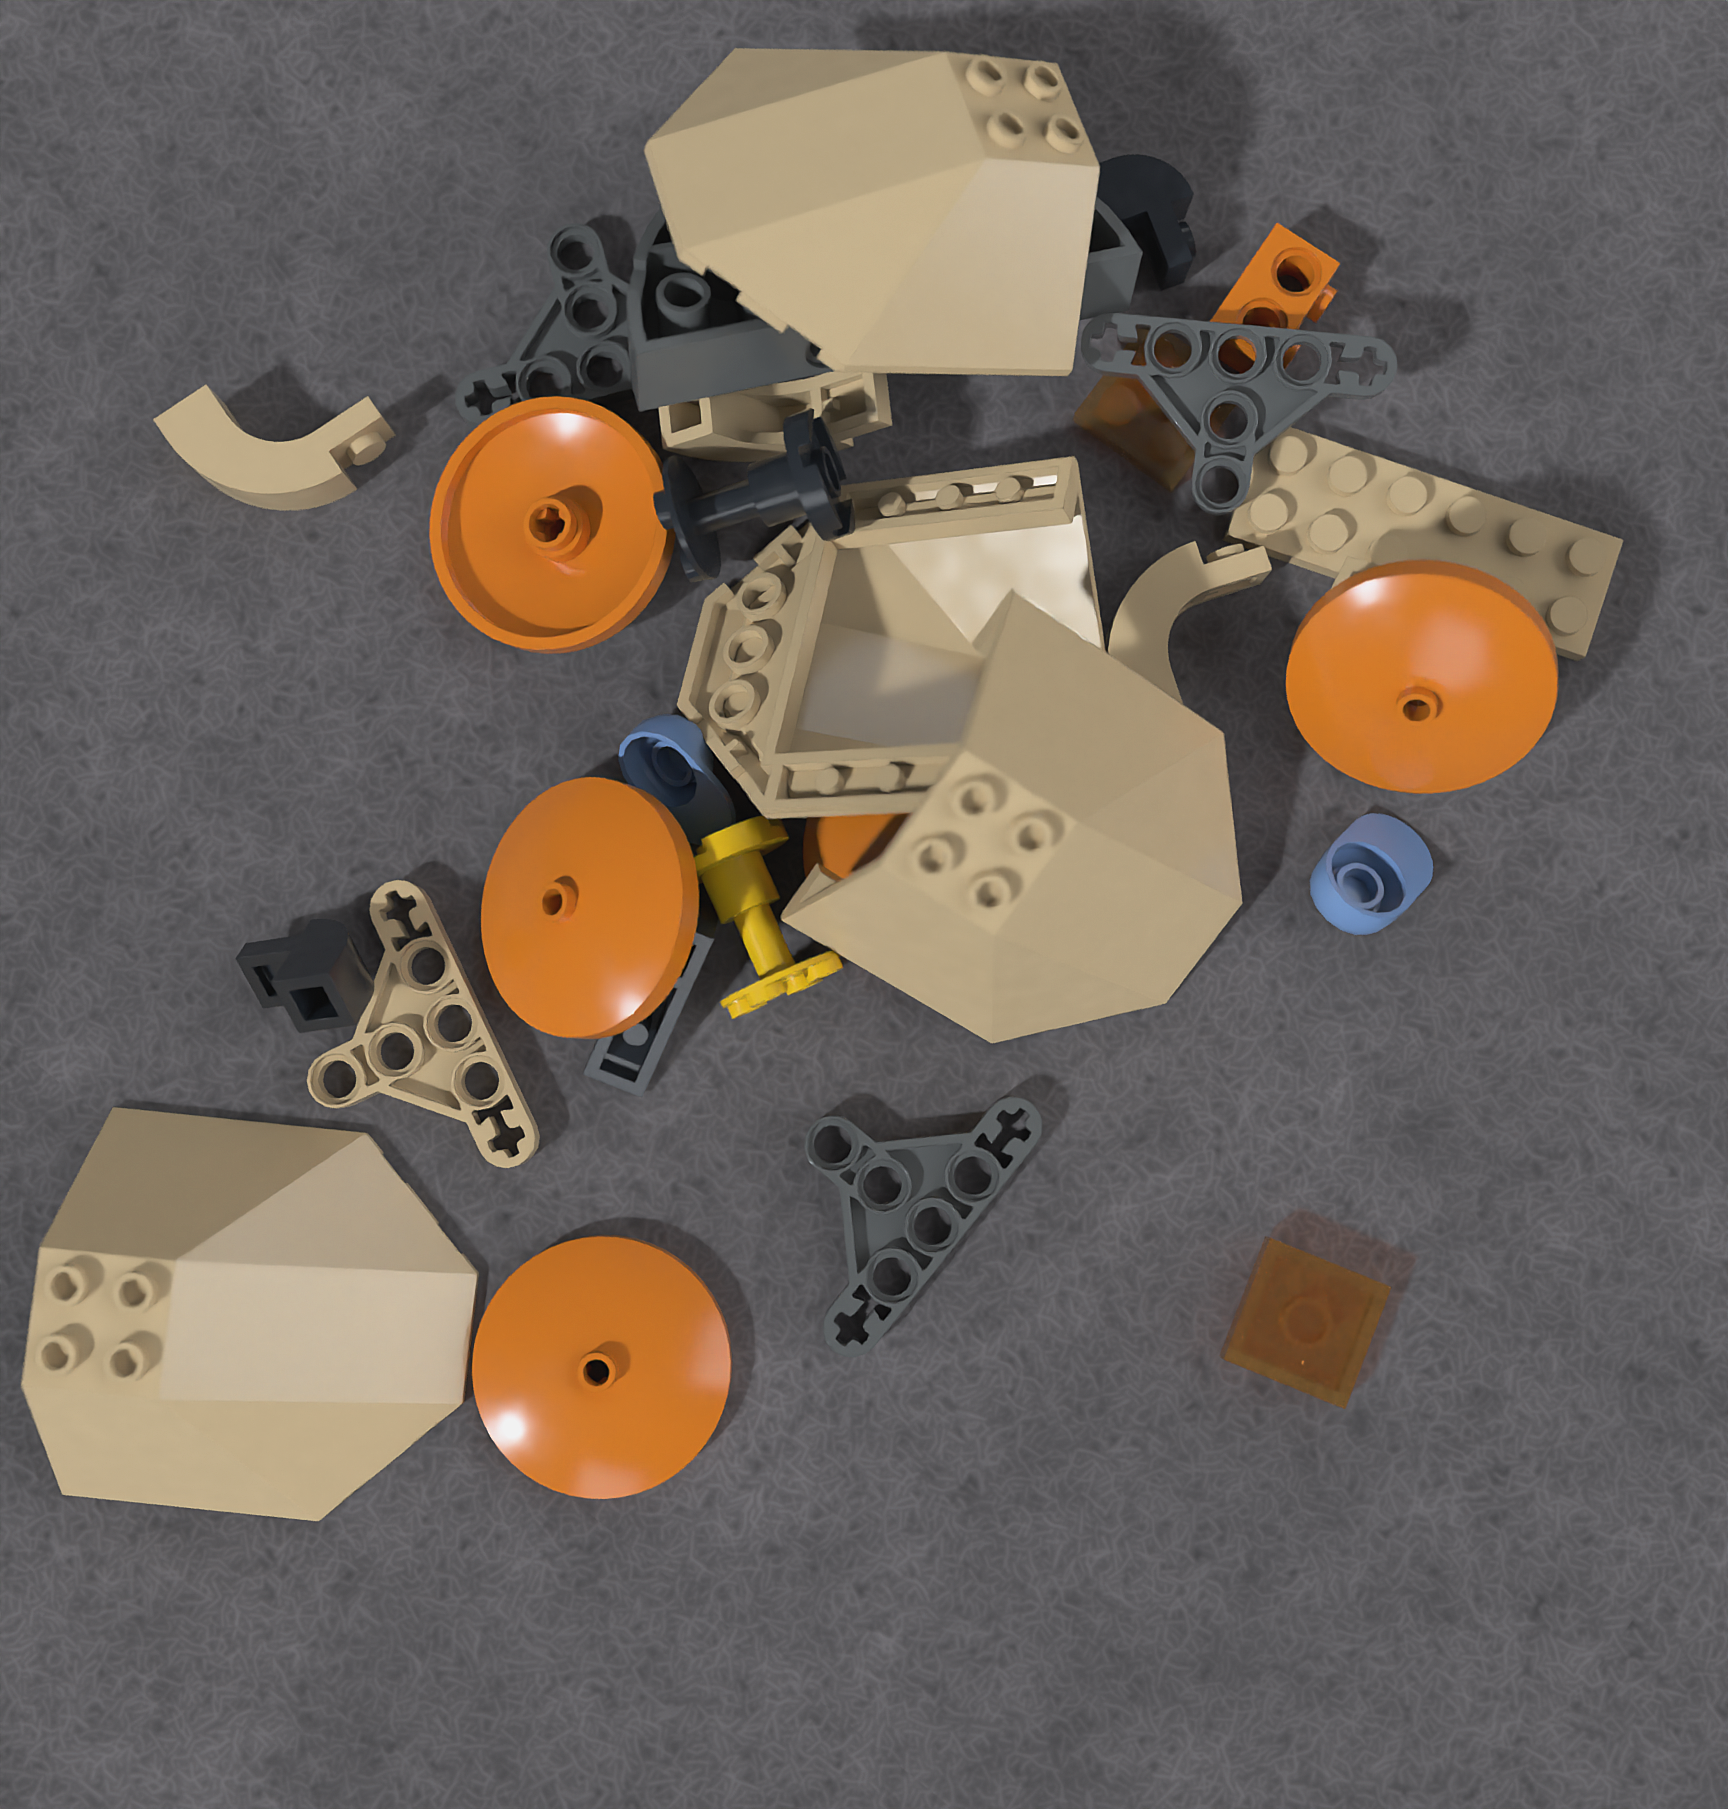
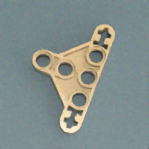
[307,880,540,1168]

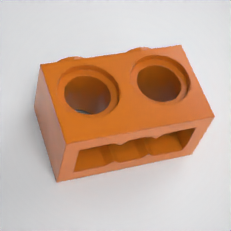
[1210,223,1340,374]

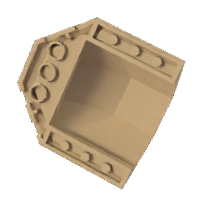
[644,48,1100,376]
[677,456,1106,819]
[781,588,1242,1043]
[21,1107,479,1521]

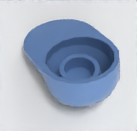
[618,714,736,845]
[1310,813,1433,935]

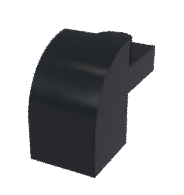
[1096,154,1196,291]
[235,919,375,1033]

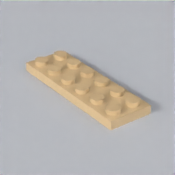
[1223,427,1623,661]

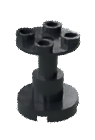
[653,408,855,583]

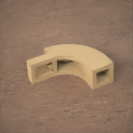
[659,371,892,462]
[153,385,395,510]
[1104,541,1272,704]

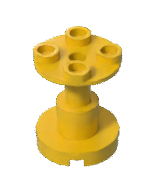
[694,815,843,1019]

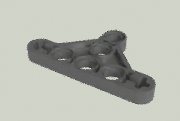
[455,223,635,430]
[1080,313,1397,515]
[804,1097,1043,1358]

